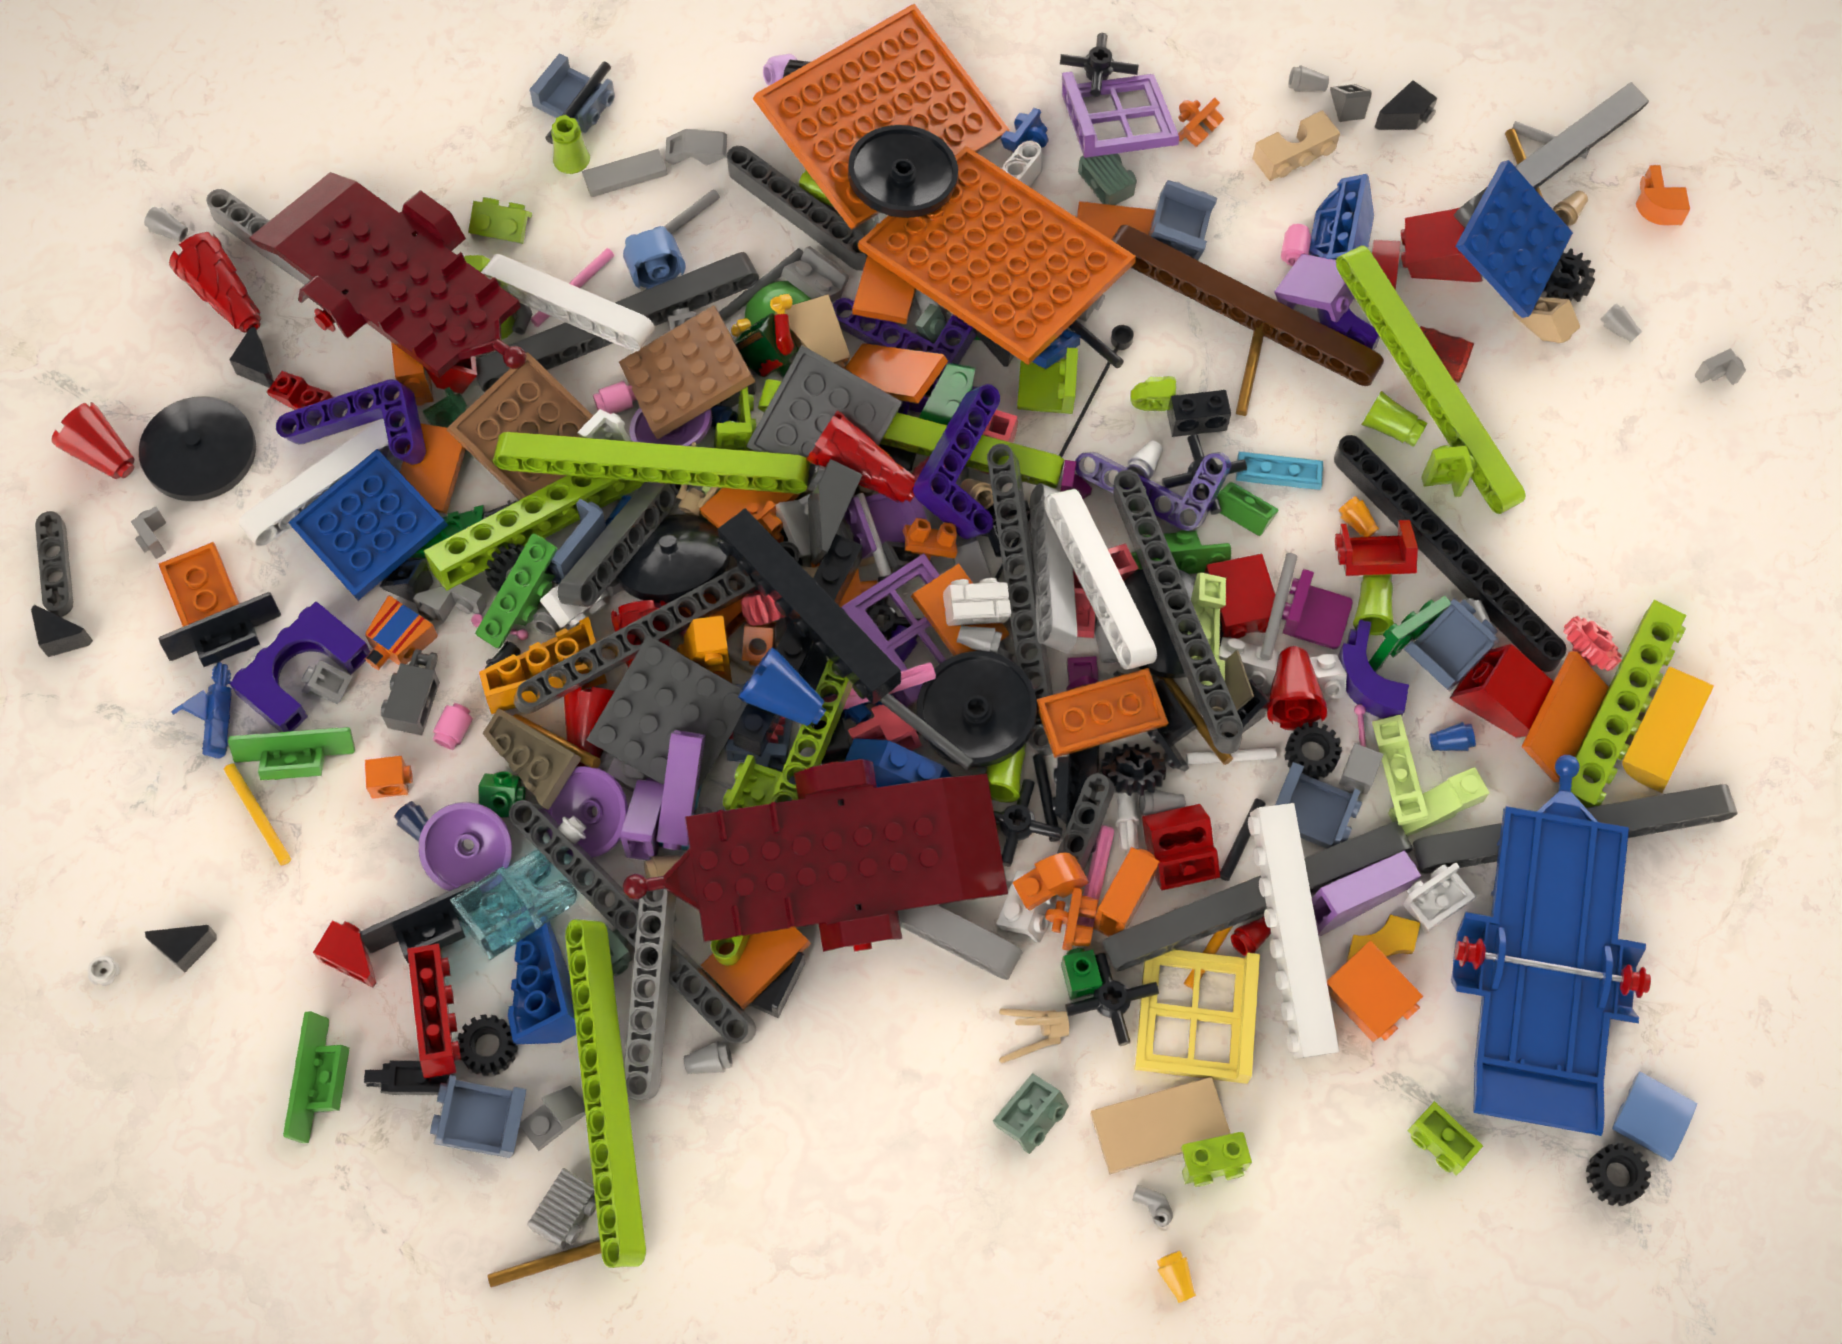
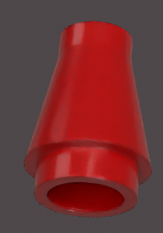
[1231,916,1271,956]

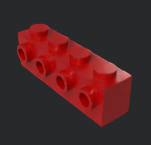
[407,944,461,1078]

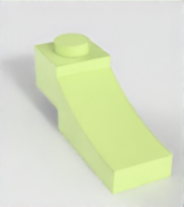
[1388,767,1490,837]

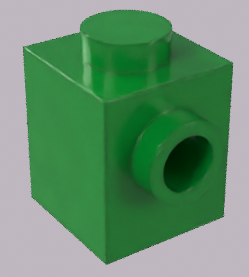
[1061,948,1103,1000]

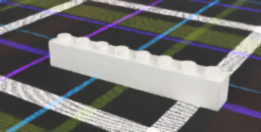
[1248,803,1339,1059]

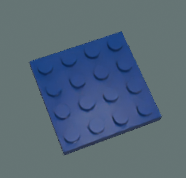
[1455,160,1573,318]
[288,449,448,601]

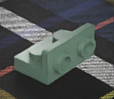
[993,1073,1069,1154]

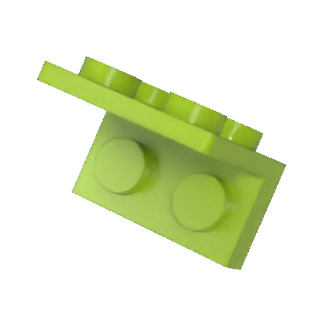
[1017,348,1078,414]
[713,387,756,451]

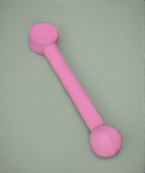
[471,614,529,640]
[1354,704,1366,747]

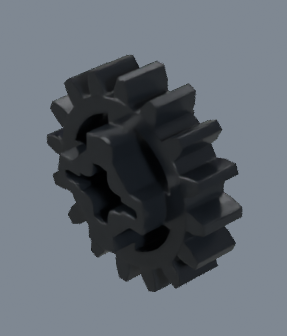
[1543,248,1595,302]
[1100,744,1167,796]

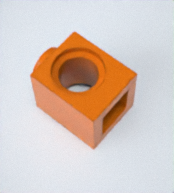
[742,621,776,666]
[365,756,413,799]

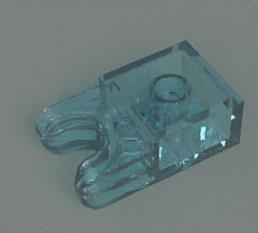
[450,850,577,960]

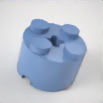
[623,226,686,290]

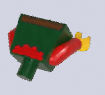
[731,294,797,378]

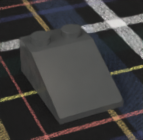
[807,459,862,565]

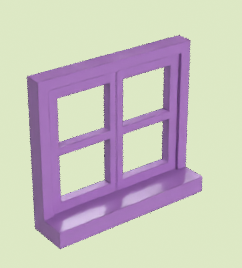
[1062,71,1179,158]
[841,553,946,708]

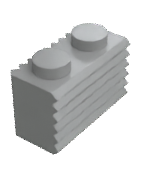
[527,1168,596,1249]

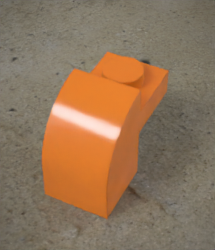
[1636,165,1690,225]
[1012,853,1089,910]

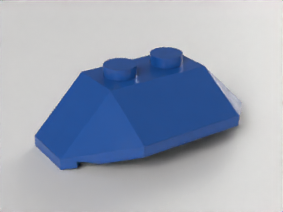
[1309,174,1374,260]
[844,738,953,788]

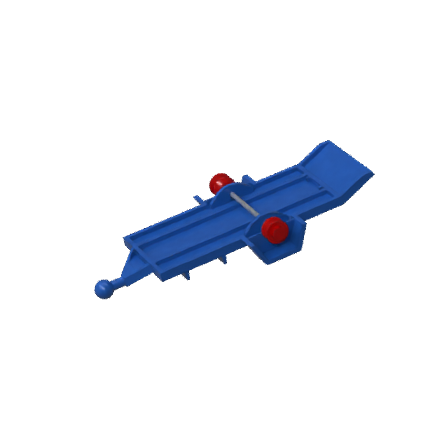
[1451,755,1651,1136]

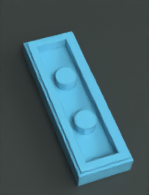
[1236,452,1323,490]

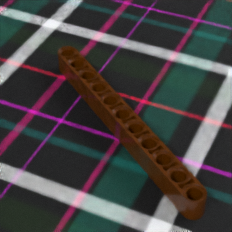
[1111,225,1384,386]

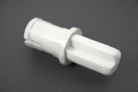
[1116,792,1140,853]

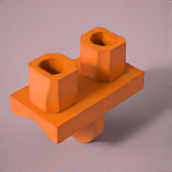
[1178,98,1224,147]
[742,500,784,543]
[902,518,958,561]
[1045,888,1098,951]

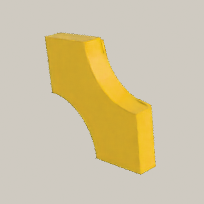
[1346,914,1420,962]

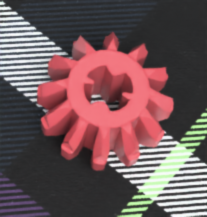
[740,590,785,626]

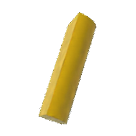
[1622,666,1714,793]

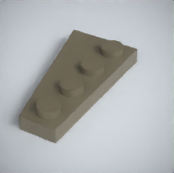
[482,708,581,810]

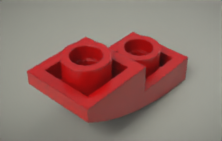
[1372,240,1401,290]
[266,371,333,419]

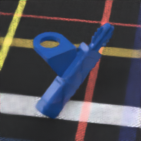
[171,662,232,759]

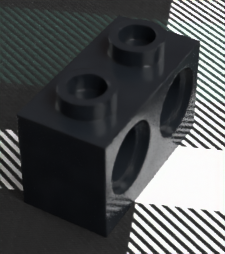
[1167,390,1231,437]

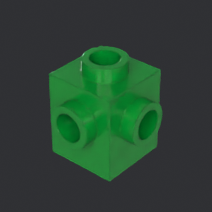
[478,771,526,818]

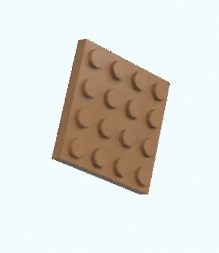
[619,305,756,440]
[447,352,593,500]

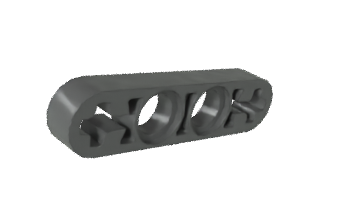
[35,511,73,617]
[1057,773,1115,872]

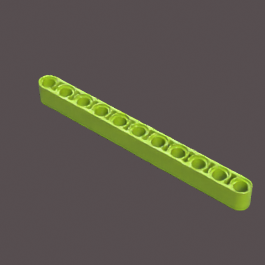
[1336,245,1526,514]
[758,379,1065,489]
[493,432,810,494]
[711,659,853,966]
[565,919,646,1268]

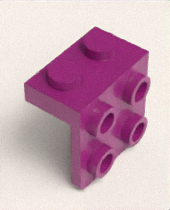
[1282,569,1353,650]

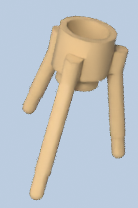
[676,442,719,516]
[999,1009,1069,1063]

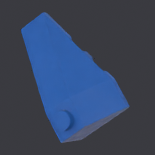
[508,913,576,1044]

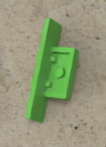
[1130,530,1231,574]
[475,534,558,648]
[228,727,355,780]
[283,1011,350,1144]

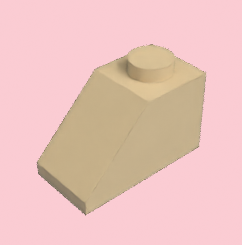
[1512,297,1580,343]

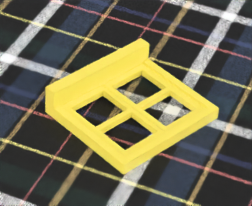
[1134,949,1260,1084]

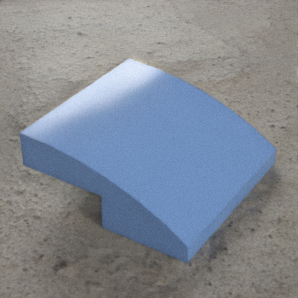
[1612,1071,1698,1162]

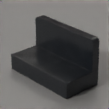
[750,952,805,1018]

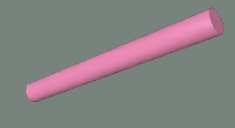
[530,248,614,327]

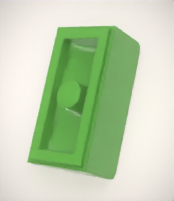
[1217,482,1279,536]

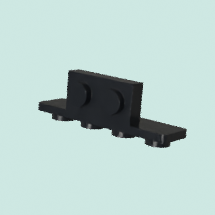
[158,592,281,667]
[1113,670,1197,772]
[1052,745,1100,853]
[360,881,485,963]

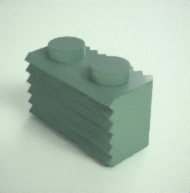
[1078,153,1137,205]

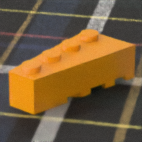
[479,616,607,715]

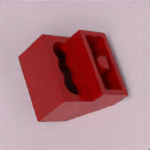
[1142,804,1220,891]

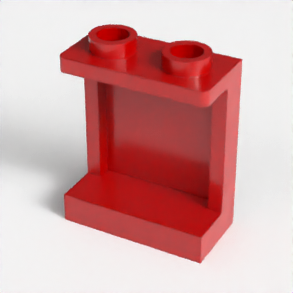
[1335,520,1418,576]
[1204,553,1276,639]

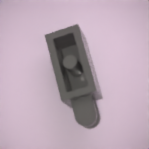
[381,649,440,736]

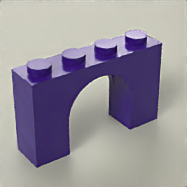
[229,601,370,732]

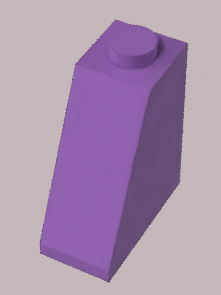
[620,778,664,860]

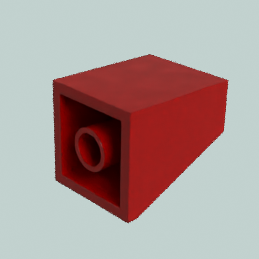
[1401,208,1483,282]
[1450,644,1554,738]

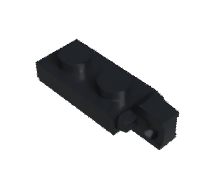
[364,1060,456,1095]

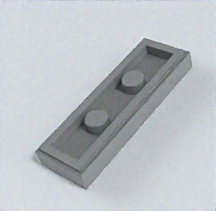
[582,148,668,197]

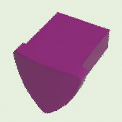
[1060,460,1092,499]
[1066,656,1099,691]

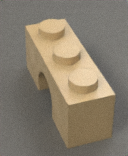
[1252,110,1340,181]

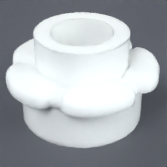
[558,816,586,844]
[88,956,120,986]

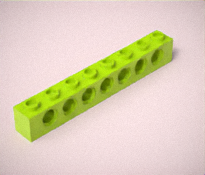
[424,475,644,591]
[1557,600,1687,808]

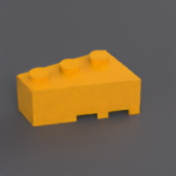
[677,616,733,684]

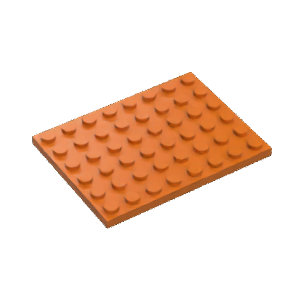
[753,4,1010,230]
[858,146,1136,365]

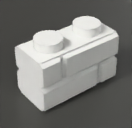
[943,578,1011,626]

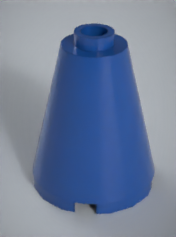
[738,648,826,726]

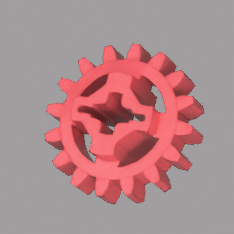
[1563,616,1622,671]

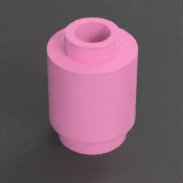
[1281,224,1311,266]
[593,381,637,415]
[432,703,473,750]

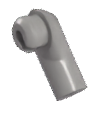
[1132,1185,1173,1227]

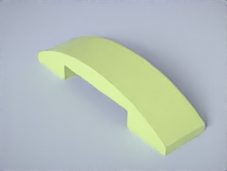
[1188,573,1226,686]
[1372,715,1429,826]

